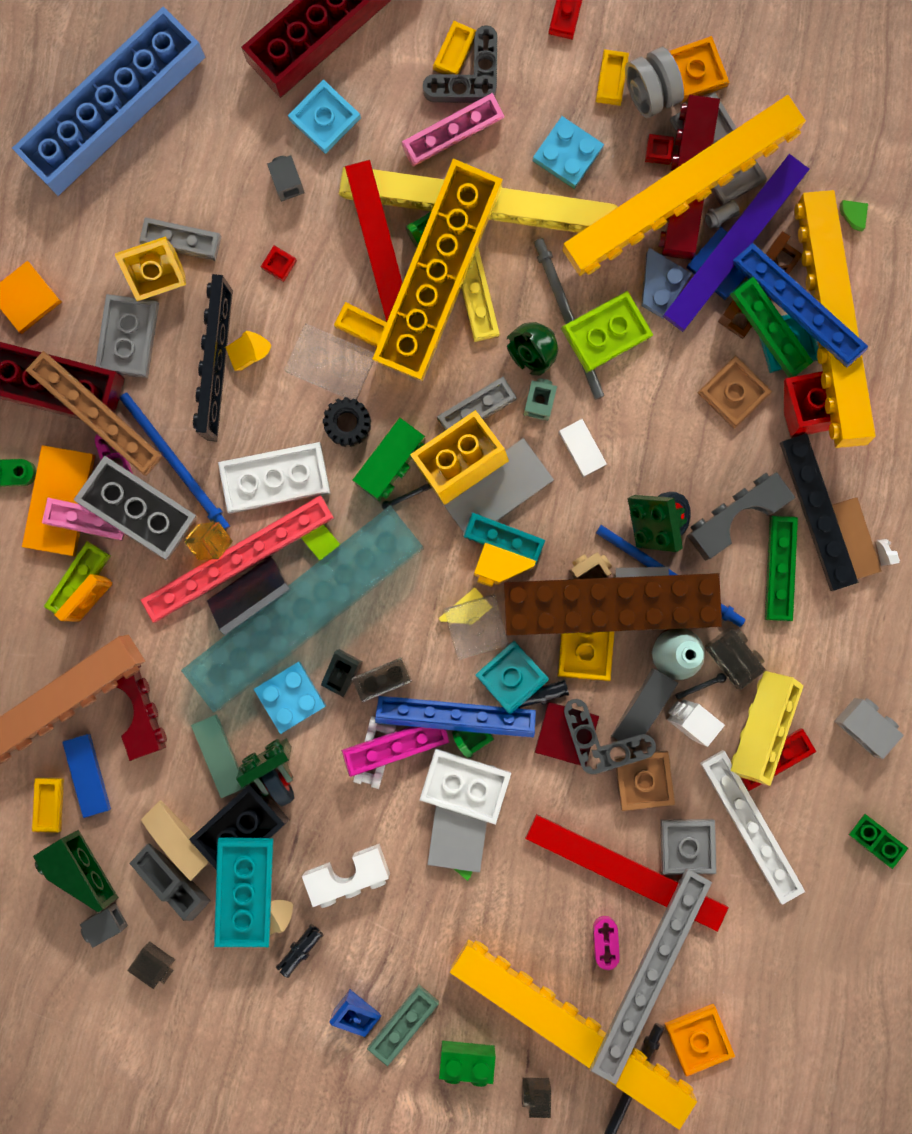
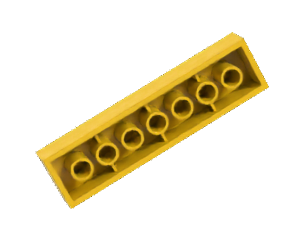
[372,159,503,382]

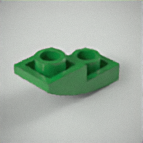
[848,814,909,869]

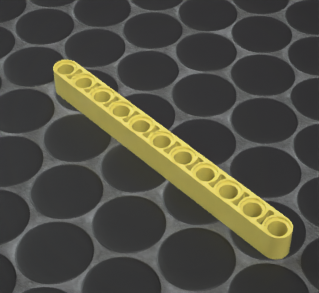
[339,167,618,233]

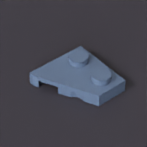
[642,248,692,319]

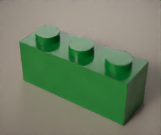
[353,418,426,502]

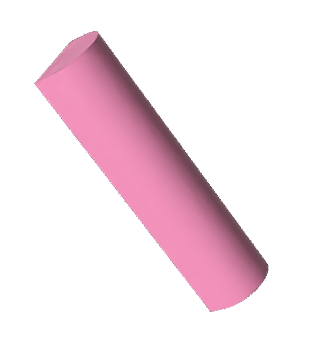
[402,93,505,167]

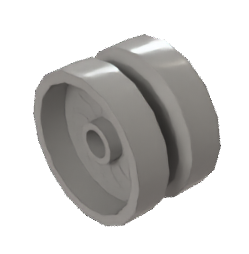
[625,46,684,118]

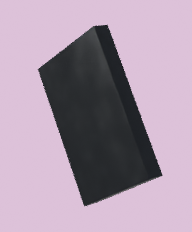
[207,556,290,635]

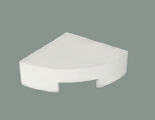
[876,539,900,566]

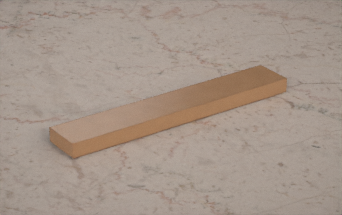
[26,351,164,476]

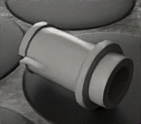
[704,200,740,228]

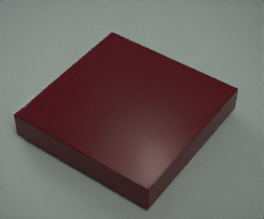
[534,701,599,766]

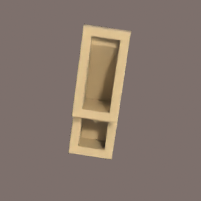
[141,800,209,881]

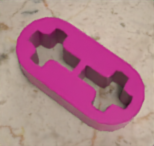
[593,916,620,970]

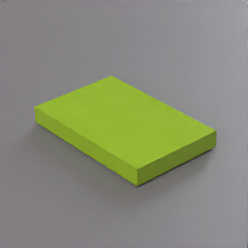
[561,291,653,373]

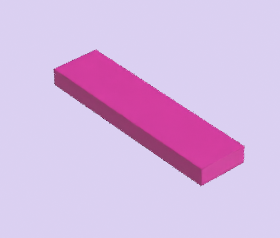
[341,727,450,777]

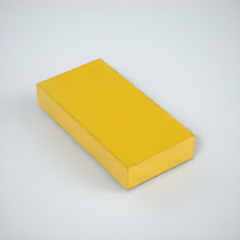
[433,21,477,75]
[595,49,629,106]
[334,302,387,348]
[32,777,64,833]

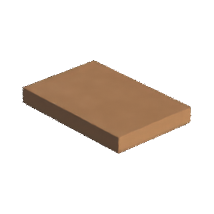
[832,497,882,579]

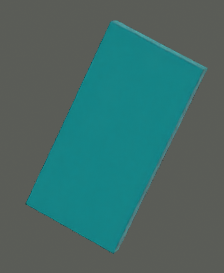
[214,838,273,947]

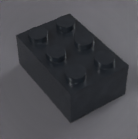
[189,781,290,870]

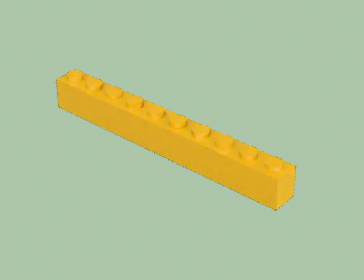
[562,95,806,276]
[794,190,876,448]
[450,939,697,1130]

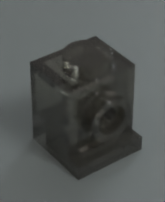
[522,1077,551,1118]

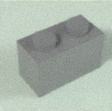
[834,698,904,759]

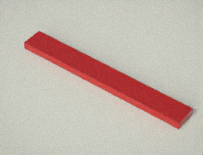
[525,814,729,932]

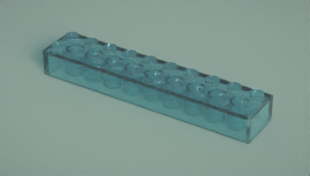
[181,505,424,712]

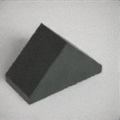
[321,649,363,698]

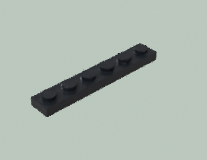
[780,433,859,591]

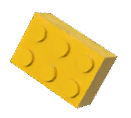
[410,410,509,505]

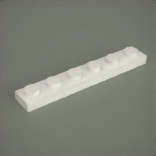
[700,750,805,905]

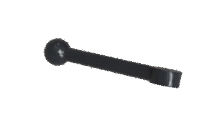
[382,483,432,511]
[675,673,727,700]

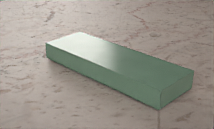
[191,714,247,798]
[367,984,439,1067]

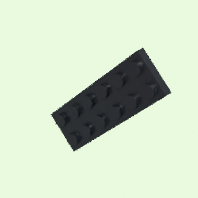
[193,274,233,442]

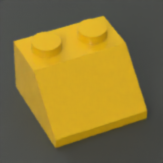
[115,236,186,301]
[474,543,536,587]

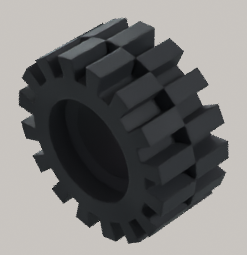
[323,397,371,447]

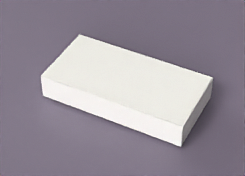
[559,419,607,477]

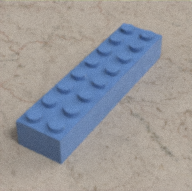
[12,6,206,196]

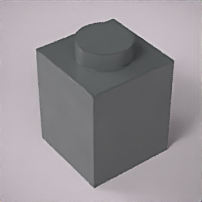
[267,155,305,202]
[80,902,128,948]

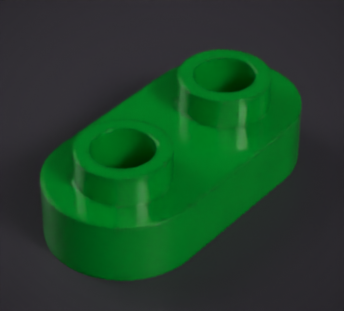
[0,459,37,487]

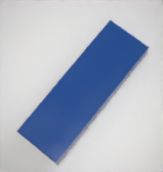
[62,734,111,818]

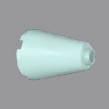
[652,629,705,680]

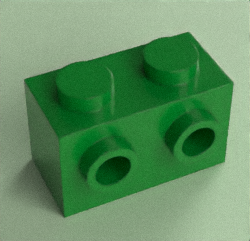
[439,1041,496,1087]

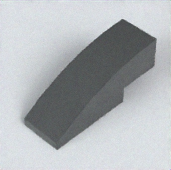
[611,669,678,749]
[129,844,211,921]

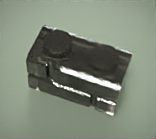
[704,628,766,689]
[352,657,413,703]

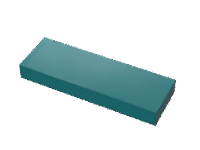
[463,512,545,564]

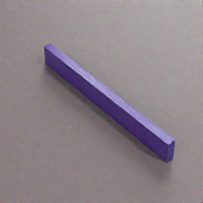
[662,154,810,332]

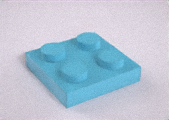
[288,79,361,154]
[532,116,604,189]
[254,661,326,734]

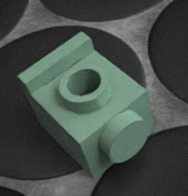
[523,378,557,421]

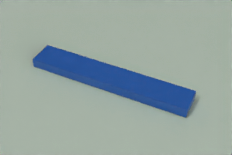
[733,243,868,368]
[375,696,536,738]

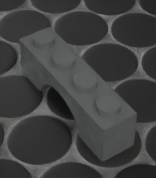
[687,472,796,561]

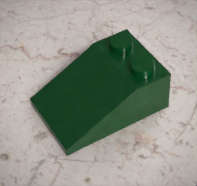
[33,830,119,912]

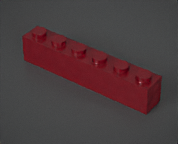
[658,94,720,260]

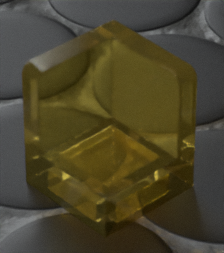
[184,522,233,560]

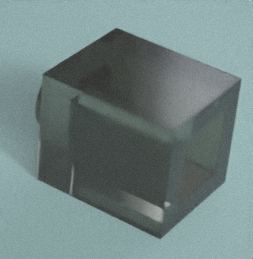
[127,941,175,989]

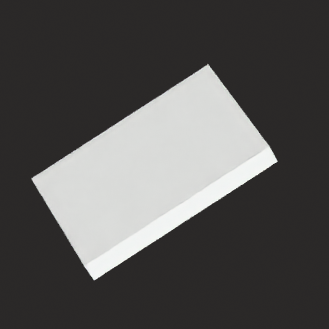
[420,749,511,825]

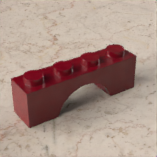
[116,665,167,761]

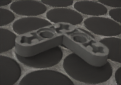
[423,25,497,103]
[564,699,656,774]

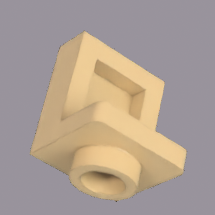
[569,552,612,579]

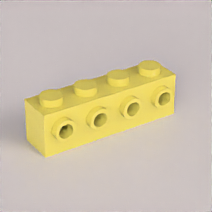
[730,671,804,786]

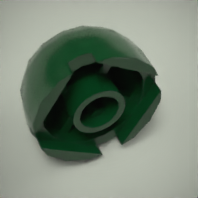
[507,322,559,376]

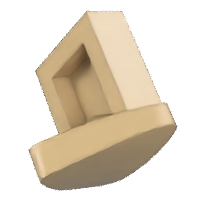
[270,900,293,935]

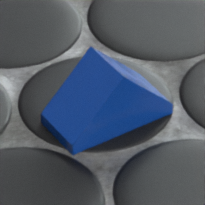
[329,989,381,1037]

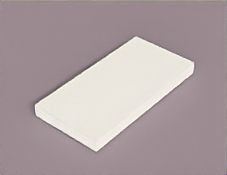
[218,442,331,514]

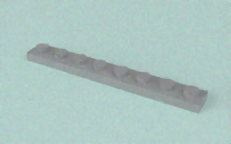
[589,869,712,1085]

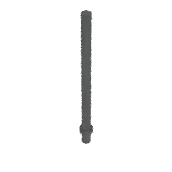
[534,238,605,400]

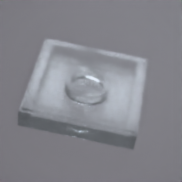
[444,594,508,660]

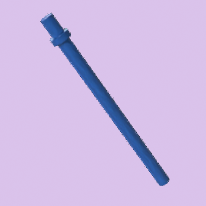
[119,393,230,532]
[596,525,746,627]

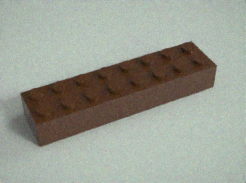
[504,573,722,636]

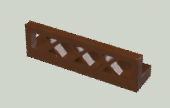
[718,231,802,339]

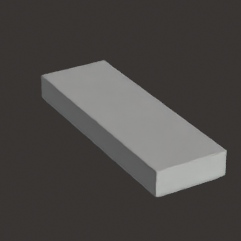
[139,217,222,261]
[437,376,517,430]

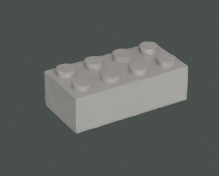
[74,456,197,561]

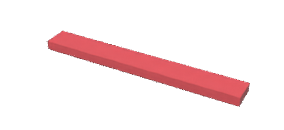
[140,495,335,623]

